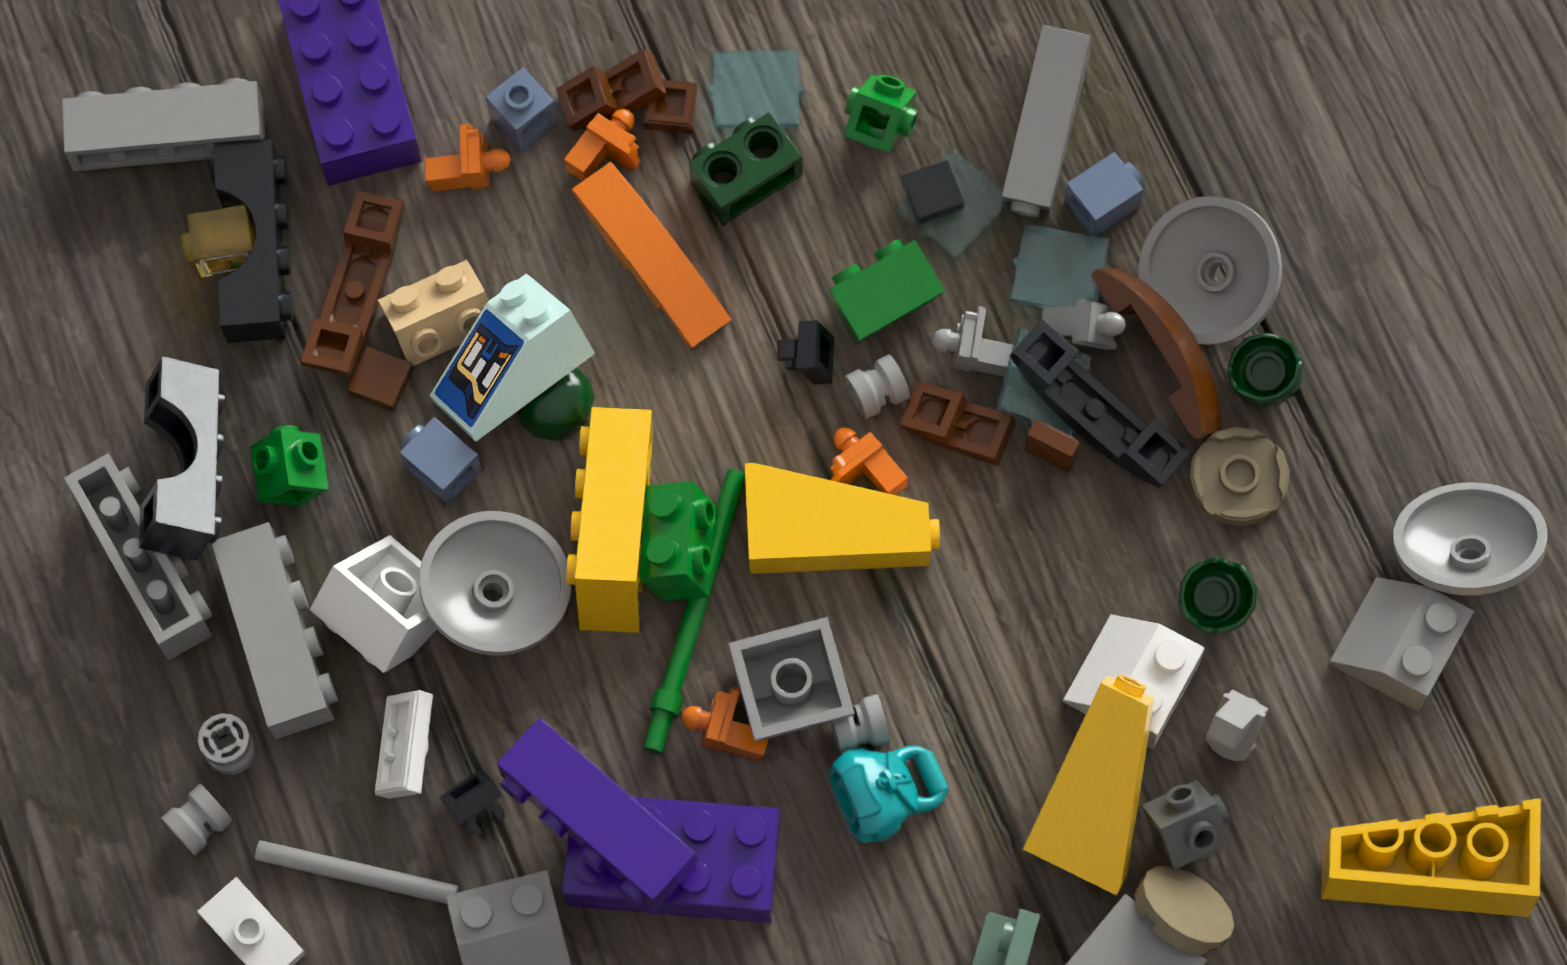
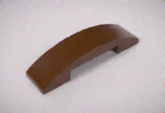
[300,190,405,376]
[1090,268,1222,439]

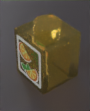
[181,205,255,278]

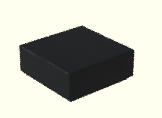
[902,160,965,224]

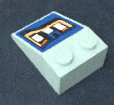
[430,273,595,442]

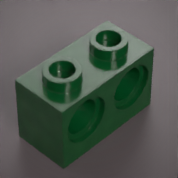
[688,112,803,226]

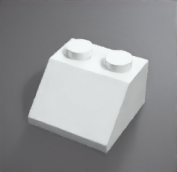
[309,535,437,673]
[1063,614,1205,750]

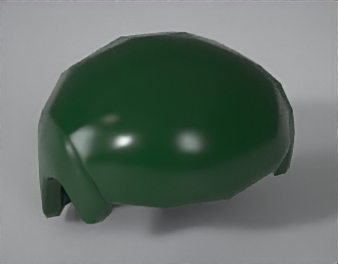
[1227,333,1303,408]
[517,367,595,441]
[1179,558,1257,634]

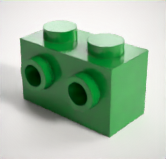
[826,239,945,345]
[639,481,716,602]

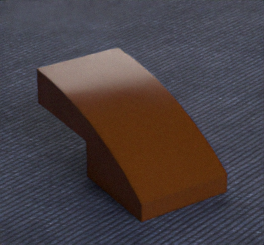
[556,48,666,131]
[900,381,1016,466]

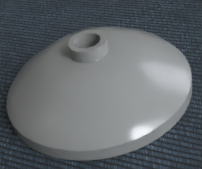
[1138,196,1282,345]
[1393,482,1548,596]
[419,511,571,656]

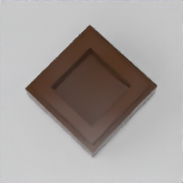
[643,80,698,134]
[347,346,414,412]
[1025,420,1080,473]

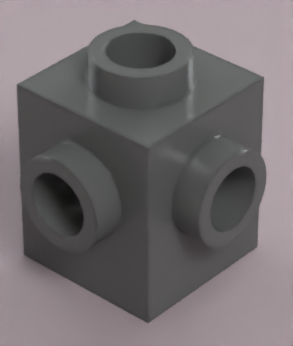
[1142,780,1230,870]

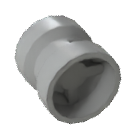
[844,354,911,420]
[830,694,890,754]
[198,713,256,775]
[161,783,234,856]

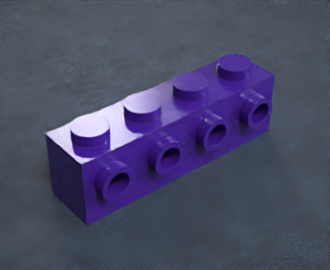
[497,717,697,911]

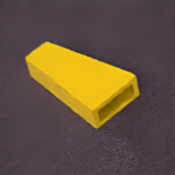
[745,463,940,574]
[1023,674,1154,895]

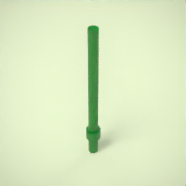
[643,469,745,755]

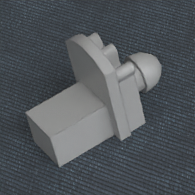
[1042,299,1126,350]
[931,306,1017,378]
[1205,689,1269,761]

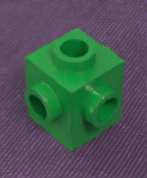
[843,74,919,153]
[250,425,329,507]

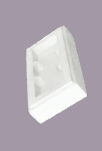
[375,690,433,799]
[197,877,306,965]

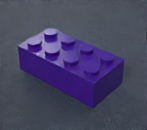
[278,0,422,186]
[562,797,780,923]

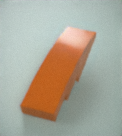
[570,162,732,348]

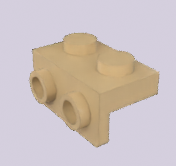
[378,260,489,366]

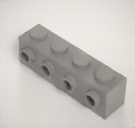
[62,78,266,171]
[64,453,213,661]
[212,522,338,739]

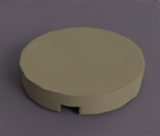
[1189,427,1290,527]
[1134,866,1234,955]

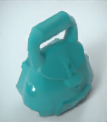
[829,746,949,843]

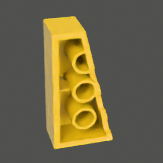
[566,407,653,633]
[1321,798,1541,917]

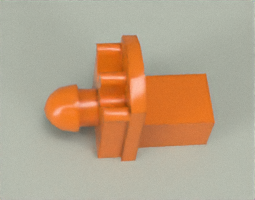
[564,108,640,181]
[424,123,511,192]
[830,427,908,495]
[681,686,768,762]

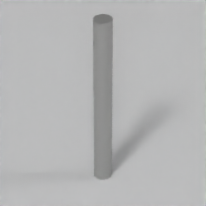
[255,840,459,904]

